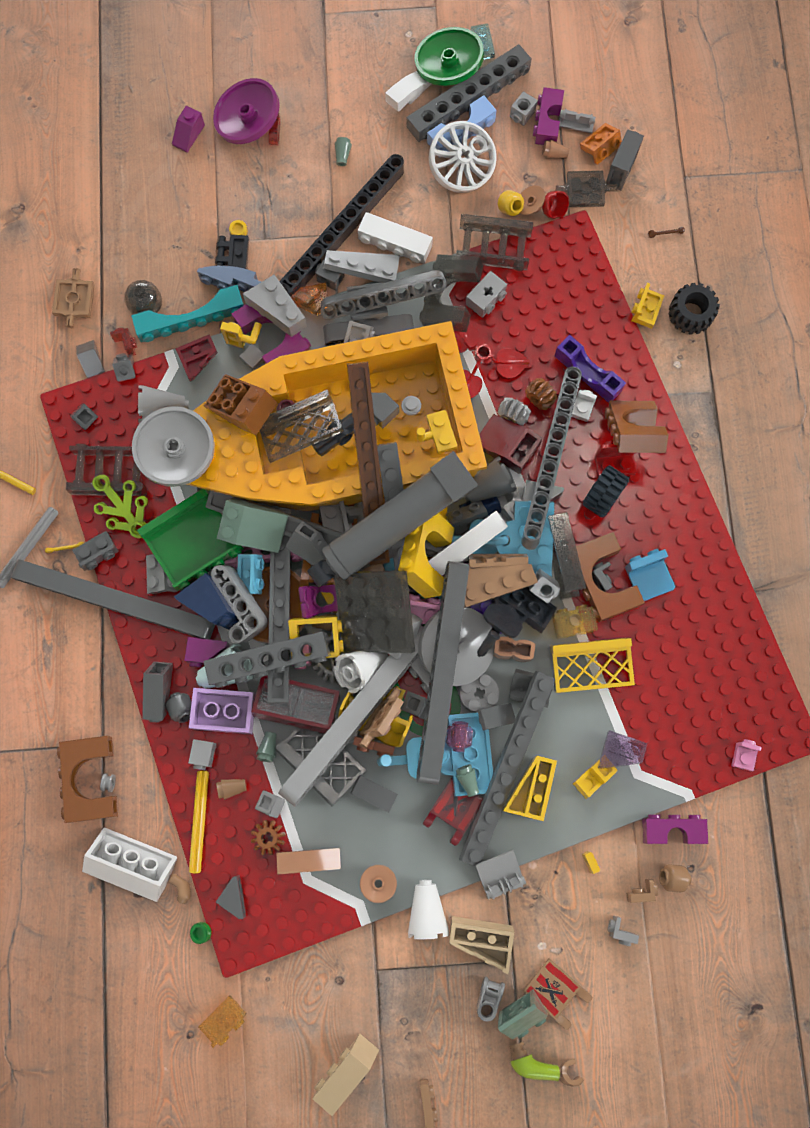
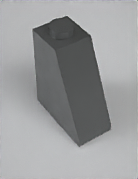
[142,662,173,722]

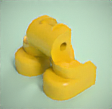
[338,686,413,748]

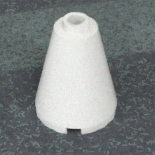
[334,648,388,693]
[408,880,449,939]

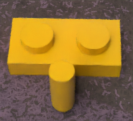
[220,322,262,349]
[417,410,458,454]

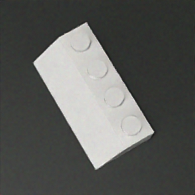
[82,827,177,902]

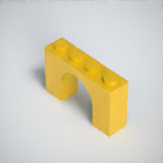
[397,513,454,599]

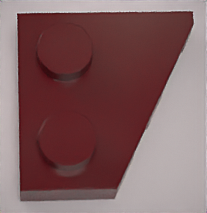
[175,334,218,382]

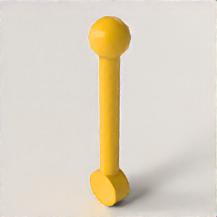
[45,542,84,553]

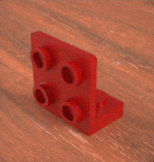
[595,441,637,477]

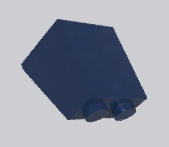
[174,573,239,630]

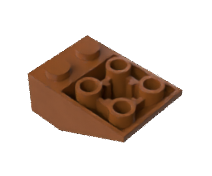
[204,374,278,435]

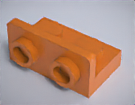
[580,123,622,165]

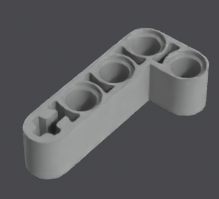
[211,565,268,644]

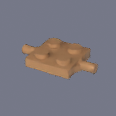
[52,268,94,329]
[359,687,404,749]

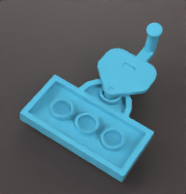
[450,501,554,577]
[377,713,493,796]

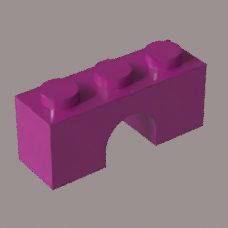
[533,87,564,145]
[642,815,708,844]

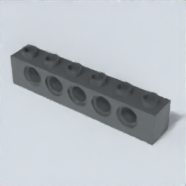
[204,631,331,688]

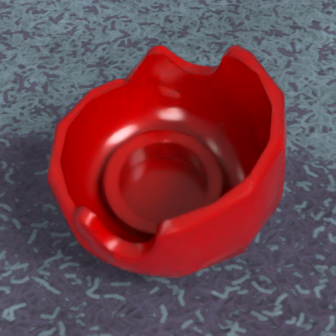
[542,190,569,219]

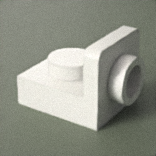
[571,390,597,422]

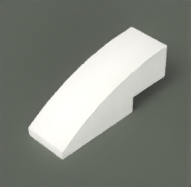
[385,71,431,112]

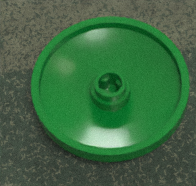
[414,27,484,86]

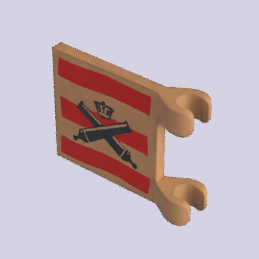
[523,958,593,1030]

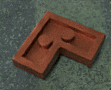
[353,736,395,756]

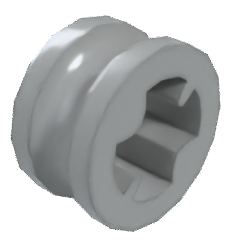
[100,773,116,792]

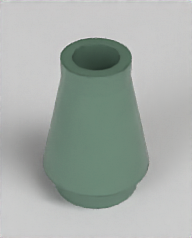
[334,137,352,166]
[256,732,277,763]
[456,764,479,797]

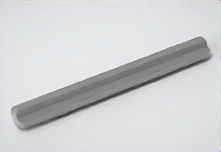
[0,507,58,588]

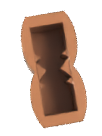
[493,637,535,662]

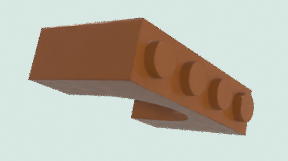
[605,401,669,453]
[567,532,645,623]
[57,736,118,823]

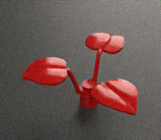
[452,319,530,399]

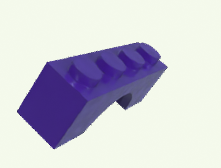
[554,335,626,403]

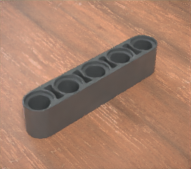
[323,314,414,346]

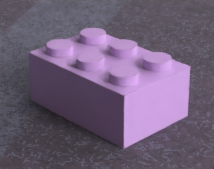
[189,688,256,734]

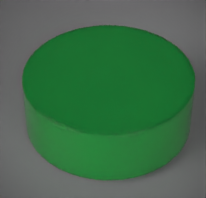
[190,922,211,944]

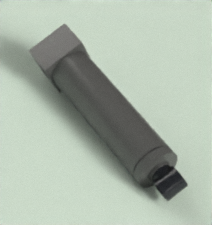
[307,451,478,588]

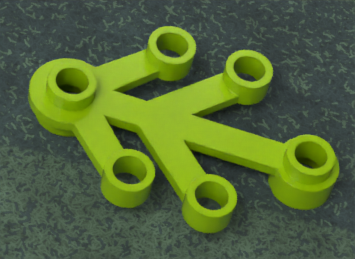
[92,475,148,538]

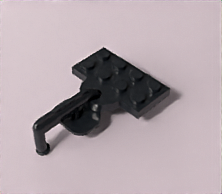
[477,587,557,657]

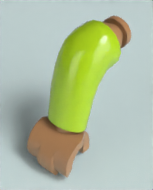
[509,1041,584,1087]

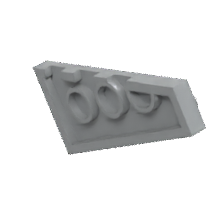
[323,250,400,283]

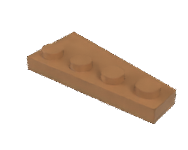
[464,564,538,608]

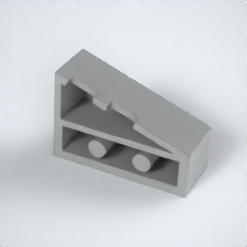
[243,275,307,337]

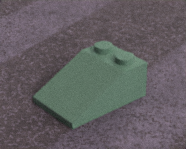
[217,498,289,553]
[498,989,548,1040]

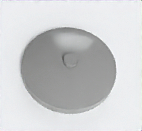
[132,407,215,487]
[419,607,495,686]

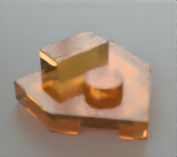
[291,283,328,316]

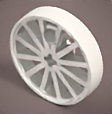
[429,121,496,193]

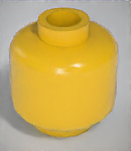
[497,190,524,216]

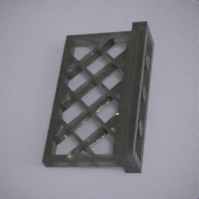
[259,389,344,463]

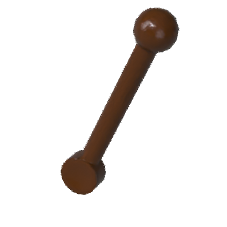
[648,227,685,238]

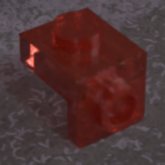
[110,328,138,356]

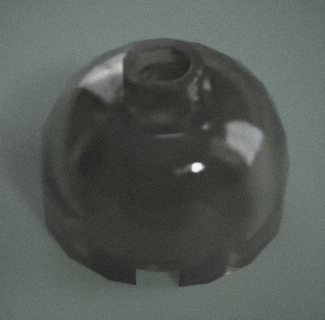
[124,280,162,315]

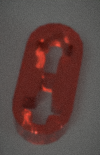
[269,113,281,145]

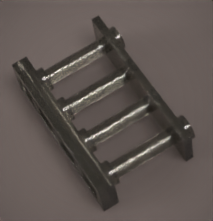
[455,214,533,271]
[66,444,147,496]
[548,512,586,601]

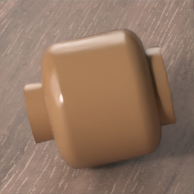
[659,864,691,893]

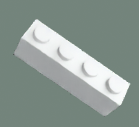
[358,212,433,264]

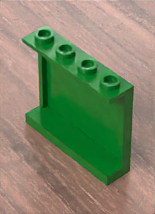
[137,489,244,591]

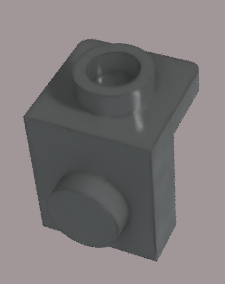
[112,353,136,381]

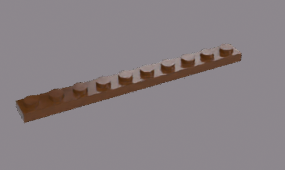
[346,362,390,565]

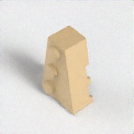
[449,916,514,974]
[313,1034,379,1116]

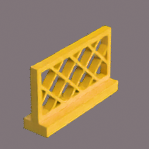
[550,638,635,693]

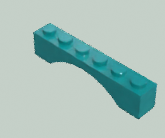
[131,285,244,342]

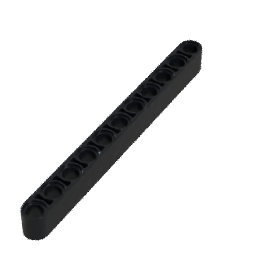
[279,154,404,300]

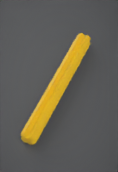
[189,771,209,873]

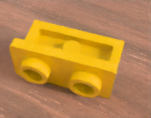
[631,283,665,329]

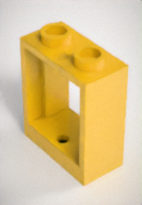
[288,615,344,659]

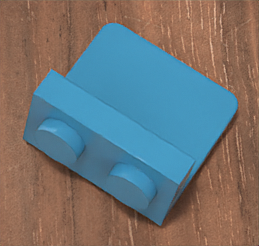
[625,549,675,601]

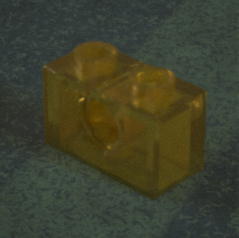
[552,605,598,639]

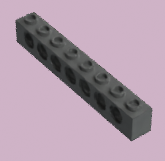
[406,44,532,142]

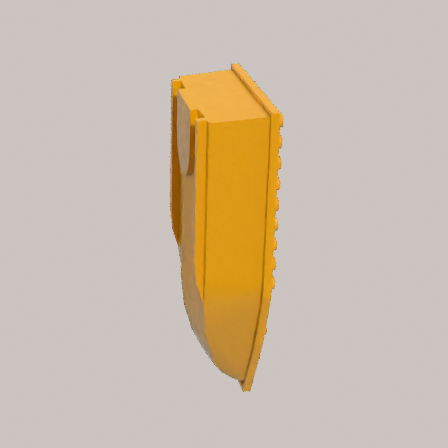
[186,321,487,511]

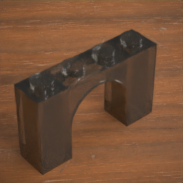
[419,254,484,332]

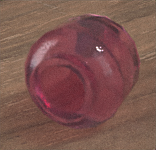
[446,721,473,752]

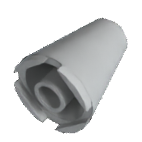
[138,385,189,423]

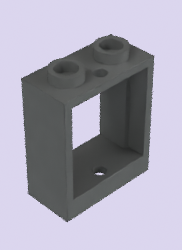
[605,129,644,191]

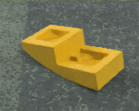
[573,755,618,799]

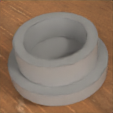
[401,396,421,416]

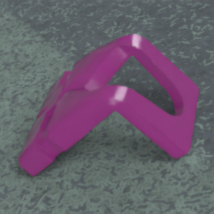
[299,584,340,619]

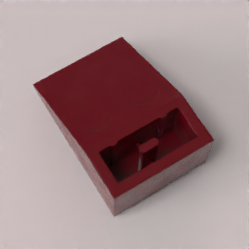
[479,414,543,475]

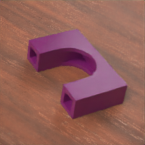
[232,304,311,364]

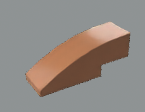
[277,848,341,874]

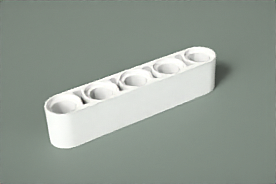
[428,511,508,575]

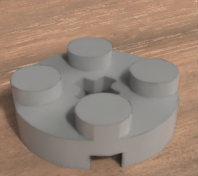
[460,674,499,713]

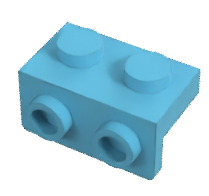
[237,554,264,594]

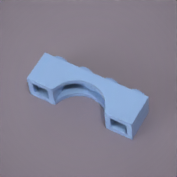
[427,95,497,158]

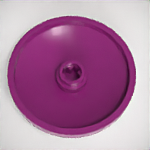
[213,78,280,144]

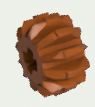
[525,378,557,410]
[251,820,286,855]

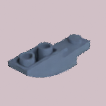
[197,266,261,292]

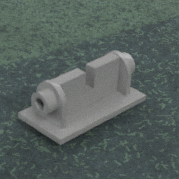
[559,109,596,133]

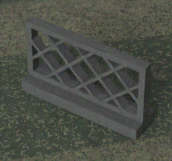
[275,727,366,807]

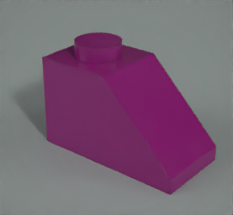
[172,105,205,153]
[184,637,230,668]

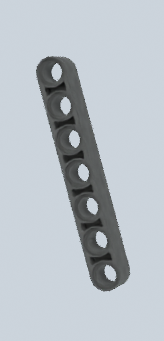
[320,270,446,320]

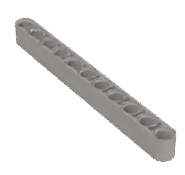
[278,626,424,807]

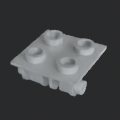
[476,850,526,900]

